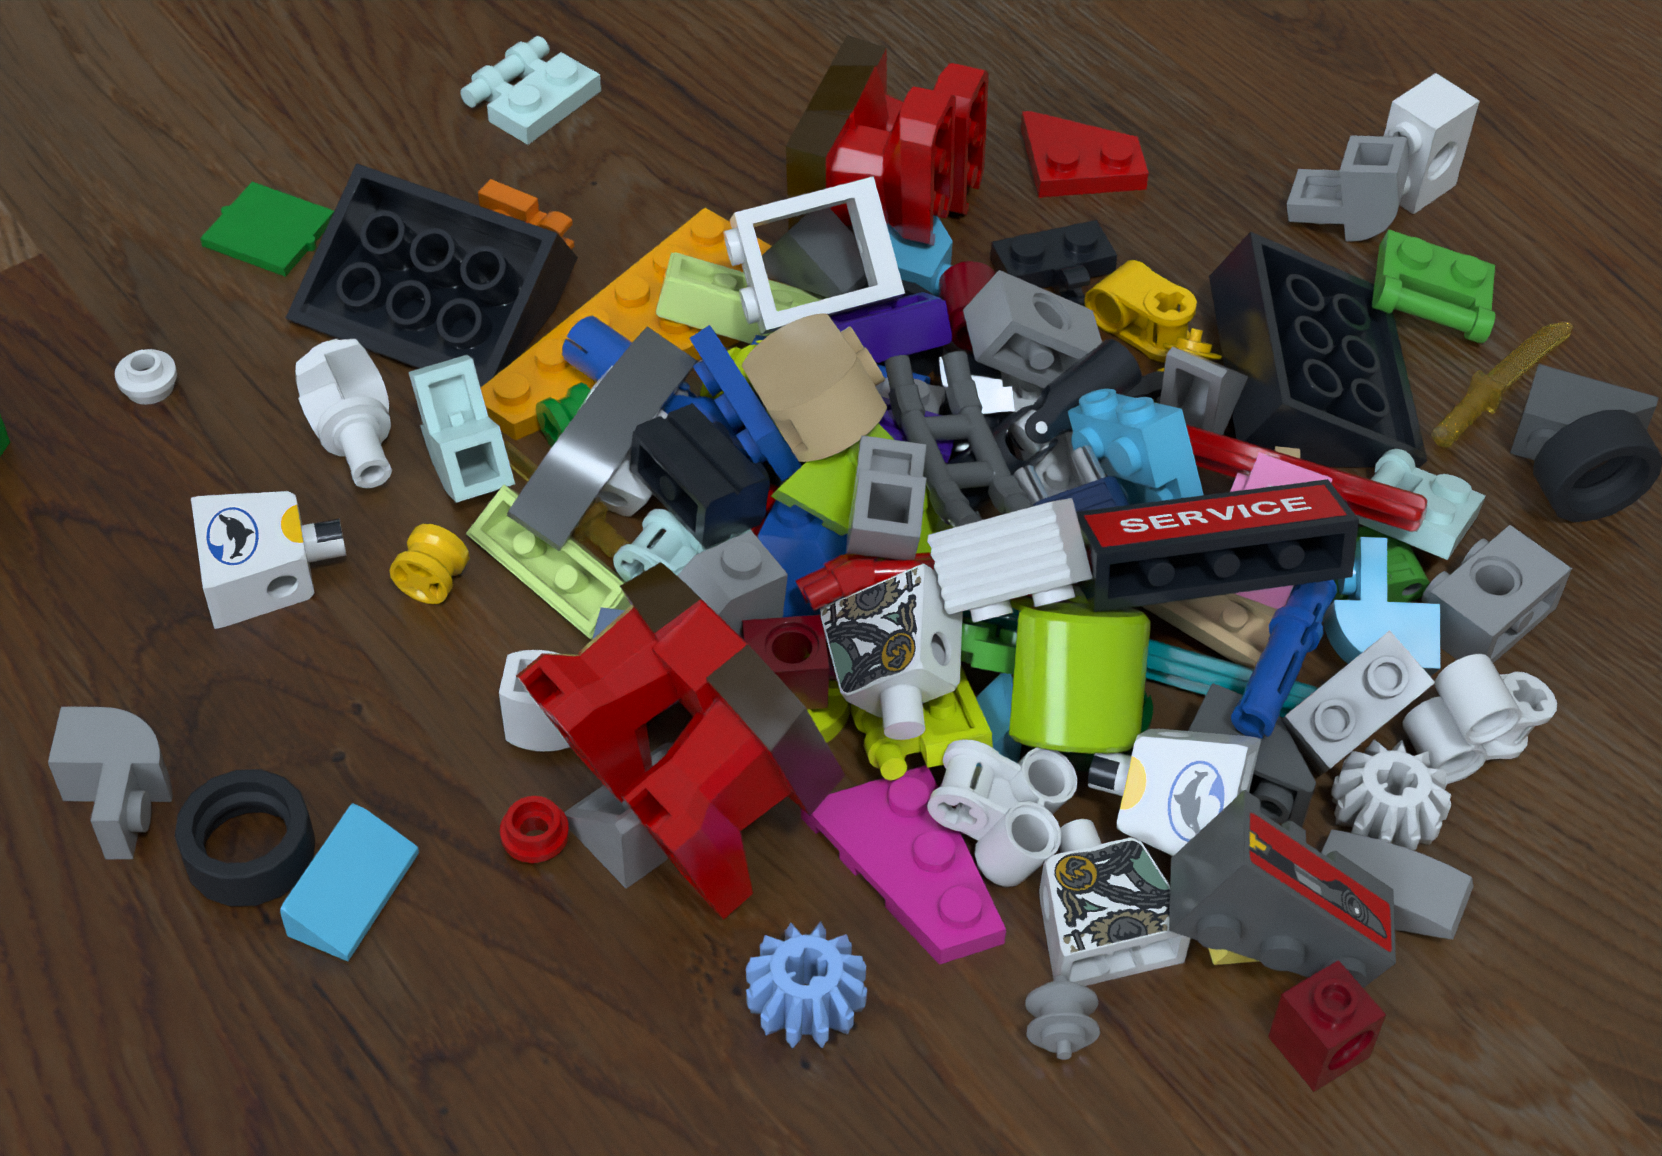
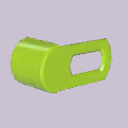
[1009,585,1151,754]

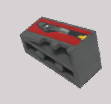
[1169,790,1396,988]

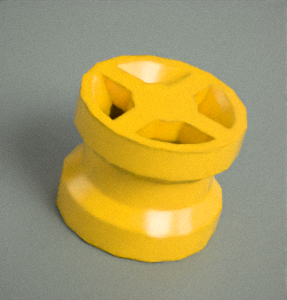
[389,524,470,604]

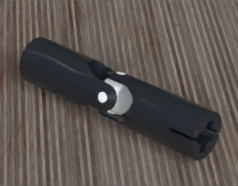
[947,339,1142,512]

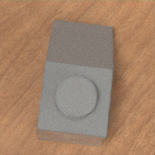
[677,531,788,639]

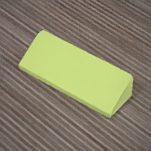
[656,252,828,344]
[466,485,631,640]

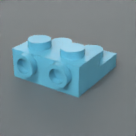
[1068,389,1204,505]

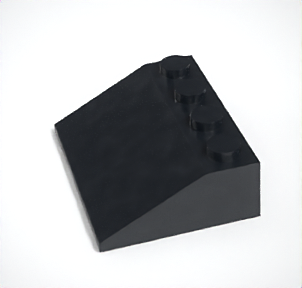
[285,163,578,388]
[1209,231,1428,468]

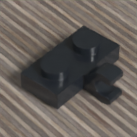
[990,220,1117,307]

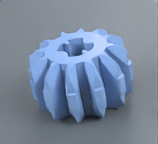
[746,921,867,1049]

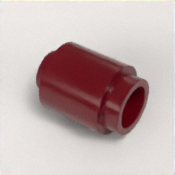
[939,261,996,350]

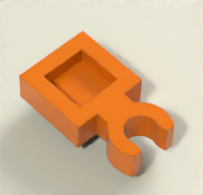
[478,179,575,250]

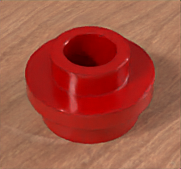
[500,796,569,863]

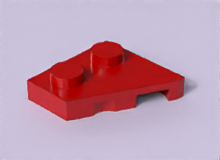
[1021,111,1149,198]

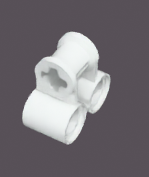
[1402,654,1557,784]
[927,739,1077,887]

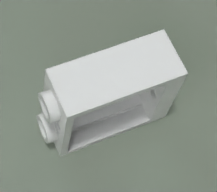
[723,176,905,335]

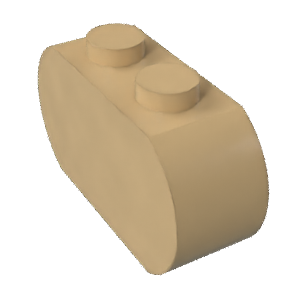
[742,313,887,462]

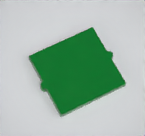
[200,182,334,277]

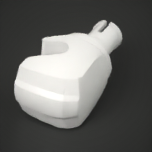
[295,339,392,488]

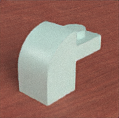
[409,355,515,503]

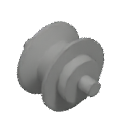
[1026,975,1100,1060]

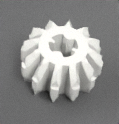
[1331,739,1451,851]

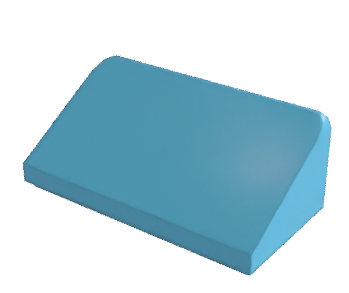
[280,803,419,961]

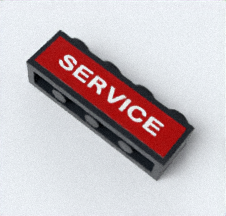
[1076,479,1359,612]

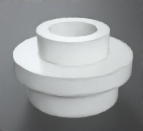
[115,349,177,404]

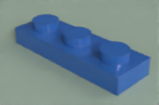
[689,325,802,481]

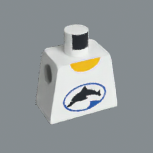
[191,491,347,629]
[1088,729,1261,856]

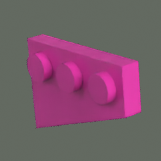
[801,765,1006,965]

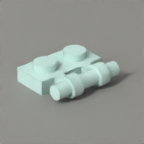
[460,36,601,145]

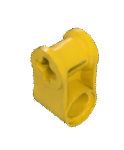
[1084,260,1197,363]

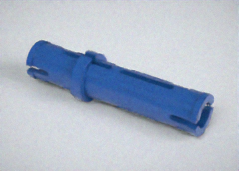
[1231,580,1337,739]

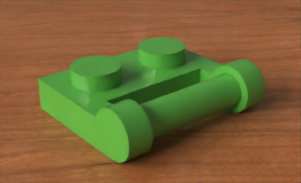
[1372,229,1495,344]

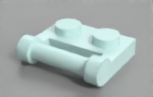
[1356,449,1486,560]

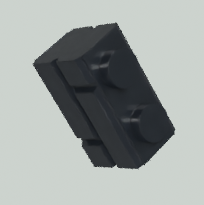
[630,403,770,548]

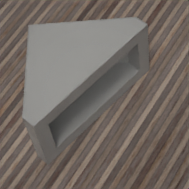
[1160,347,1248,435]

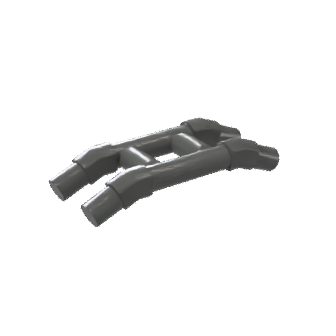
[884,351,1034,528]

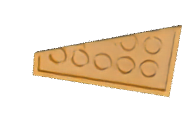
[481,208,803,440]

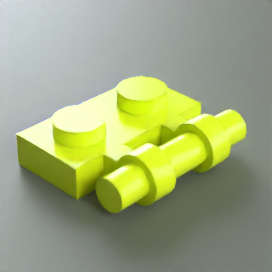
[850,666,993,780]

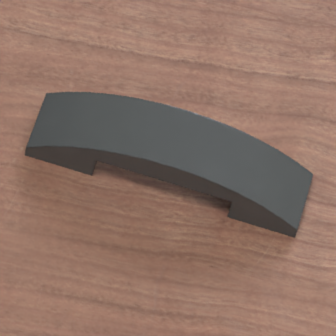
[507,326,698,551]

